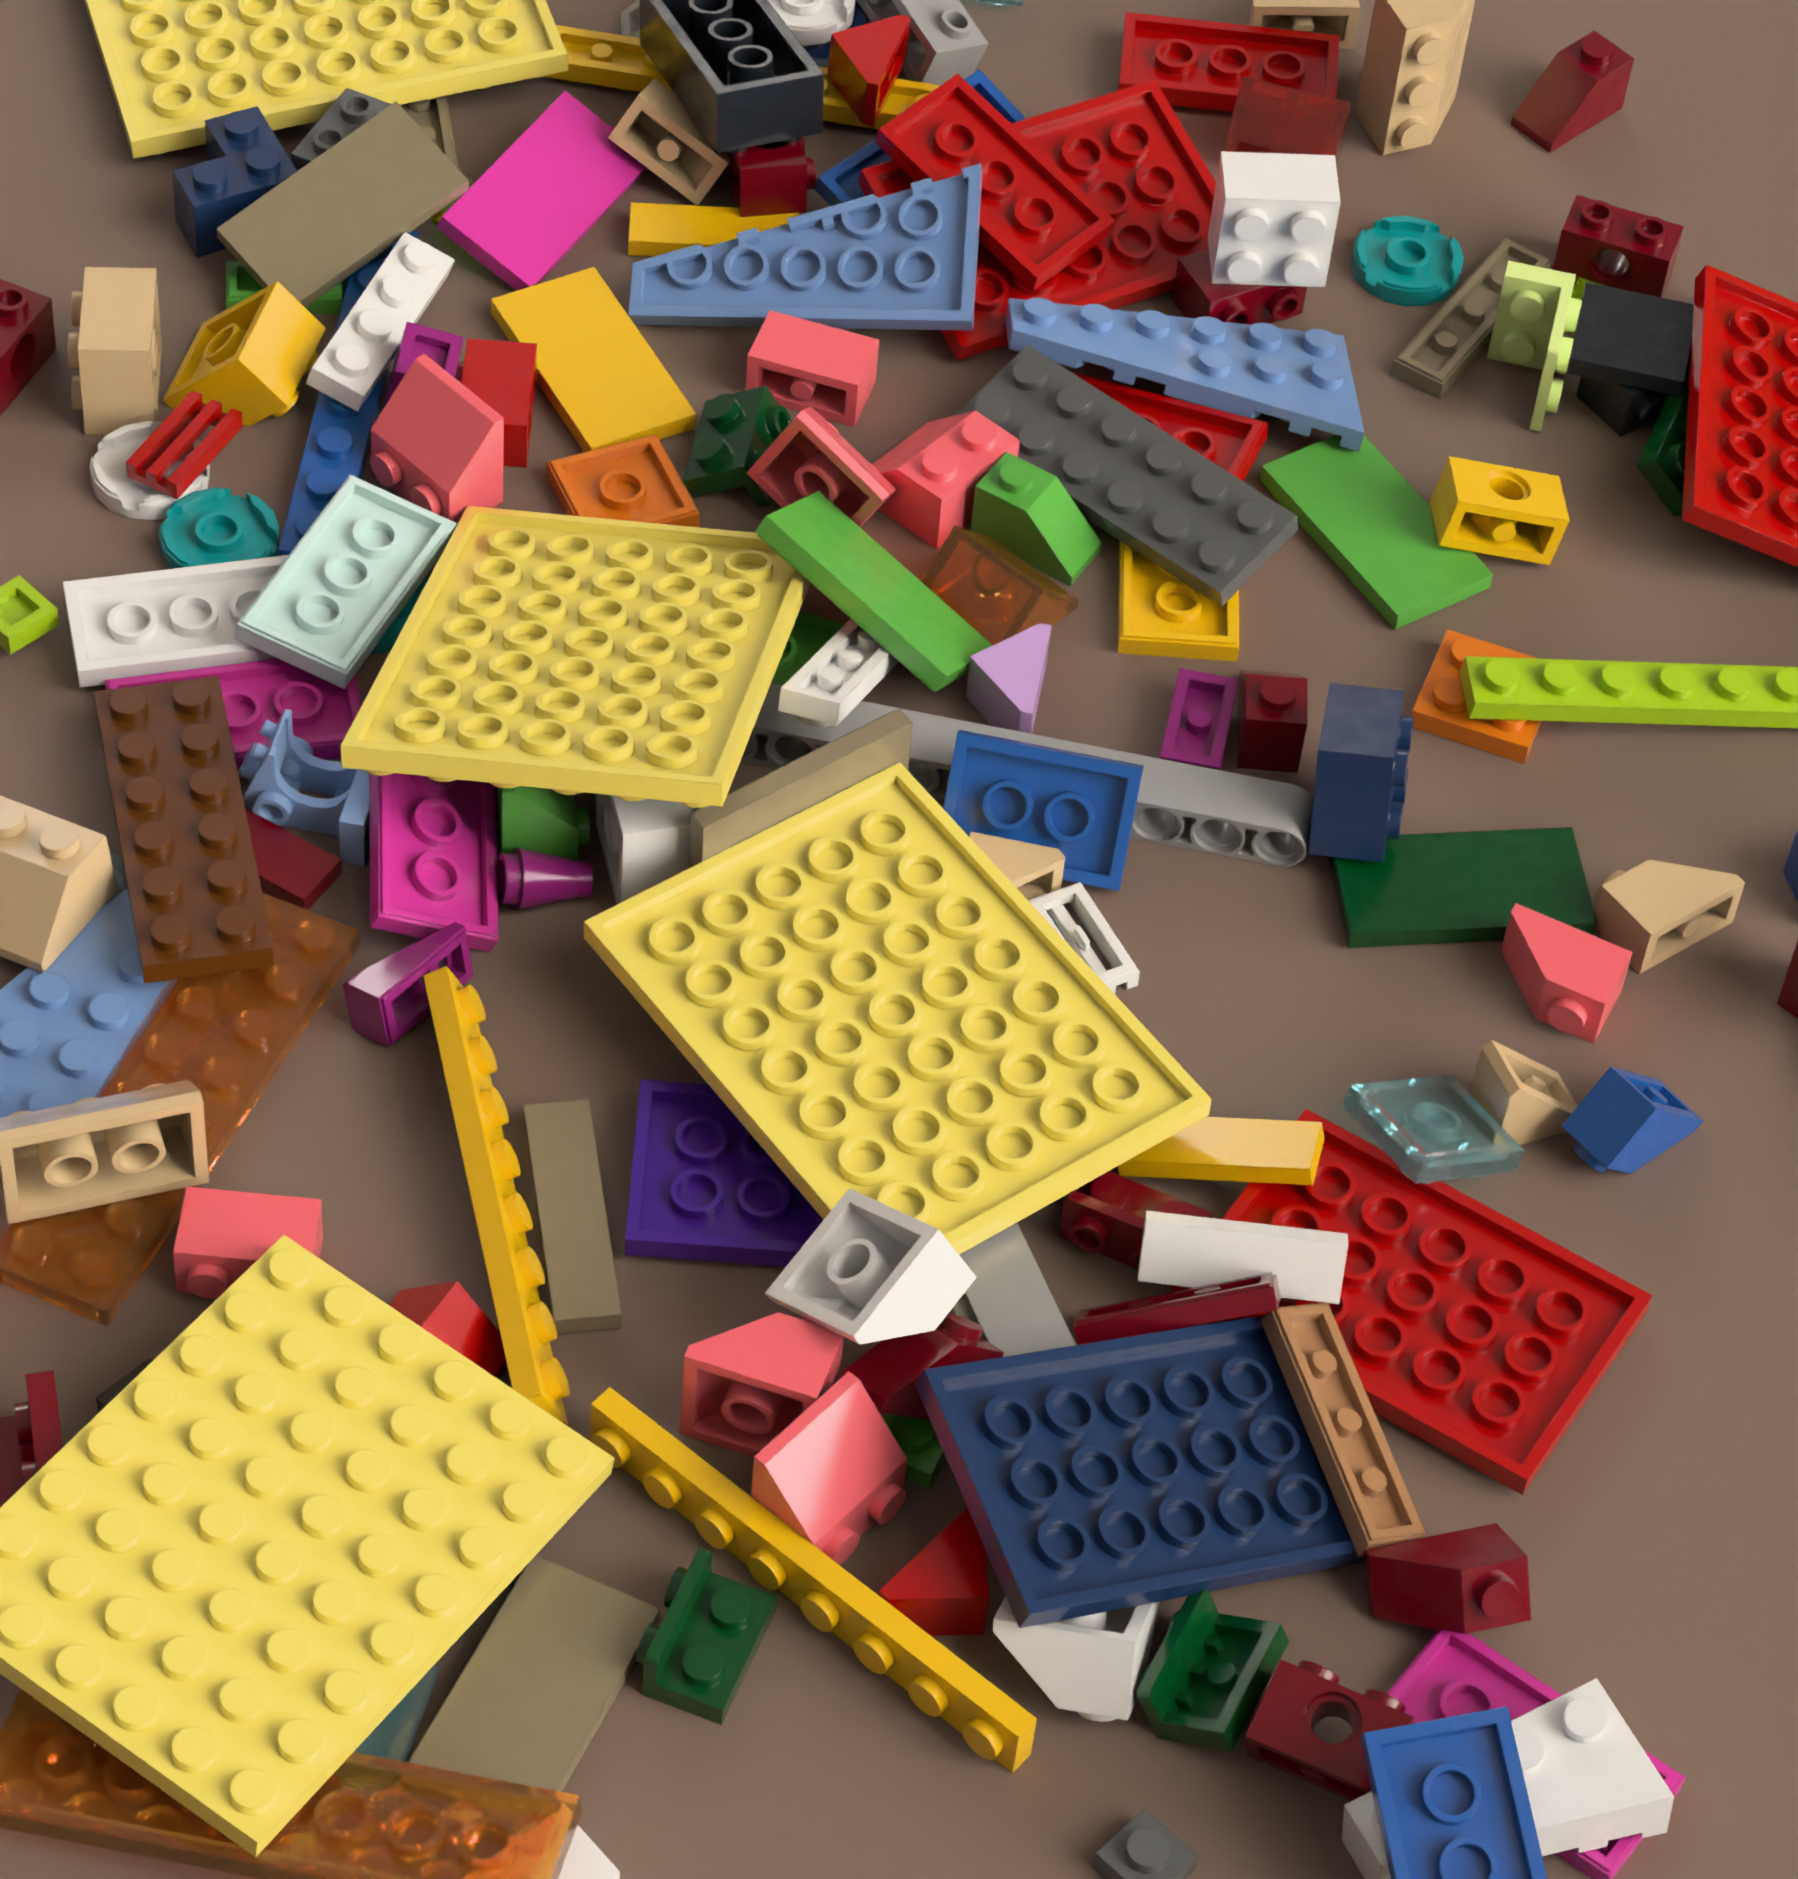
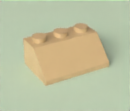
[1354,0,1475,156]
[0,795,118,973]
[0,1080,209,1225]

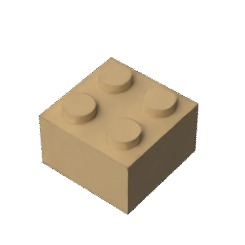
[67,267,162,435]

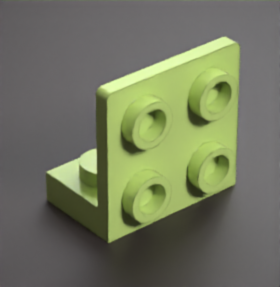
[1487,260,1582,432]

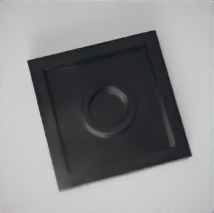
[1566,282,1694,397]

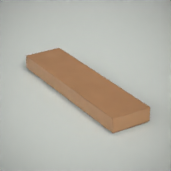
[1261,1303,1427,1557]

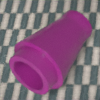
[497,847,592,911]

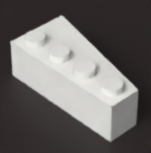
[1342,1678,1674,1879]

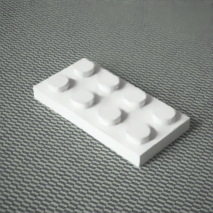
[63,555,289,688]

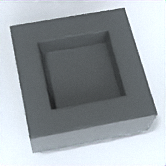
[1093,1809,1199,1879]

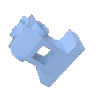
[238,709,370,867]

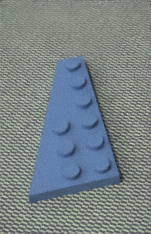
[628,163,983,331]
[1005,298,1365,452]
[0,888,179,1118]

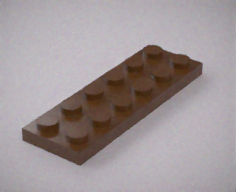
[94,676,274,984]

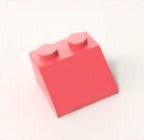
[370,354,504,525]
[747,406,896,527]
[872,410,1020,549]
[680,1312,844,1457]
[751,1371,907,1565]

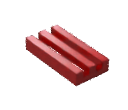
[126,390,243,499]

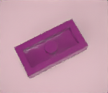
[1159,668,1239,770]

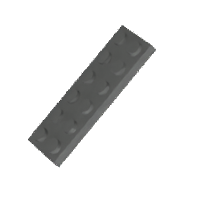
[954,345,1298,607]

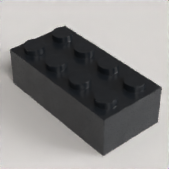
[640,0,824,153]

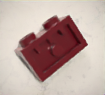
[1058,1171,1213,1271]
[0,1370,63,1507]

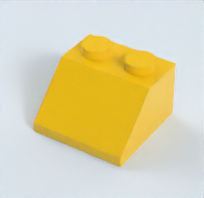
[163,281,326,427]

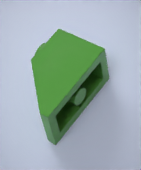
[970,452,1102,586]
[498,786,590,860]

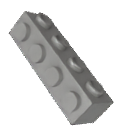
[856,0,989,85]

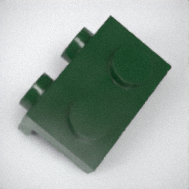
[682,385,791,507]
[1137,1589,1289,1751]

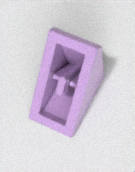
[965,623,1052,734]

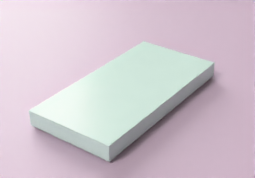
[235,475,457,689]

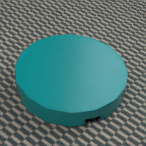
[1350,216,1464,307]
[158,487,280,569]

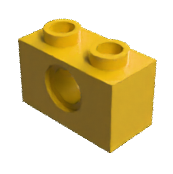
[1430,456,1570,565]

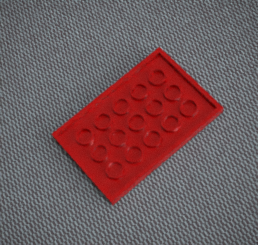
[858,79,1216,361]
[1682,264,1798,567]
[1171,1109,1653,1495]

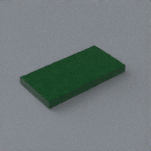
[1328,827,1597,948]

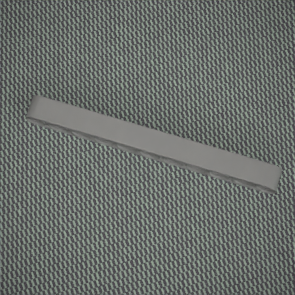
[740,683,1314,867]

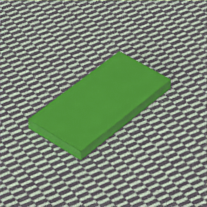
[1259,435,1493,630]
[755,491,993,692]

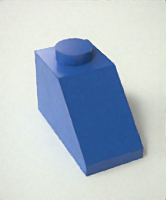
[1561,1066,1704,1174]

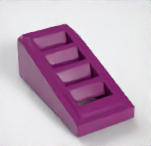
[343,922,474,1047]

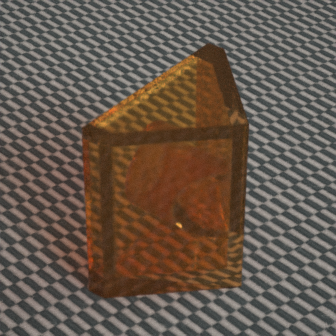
[921,526,1079,645]

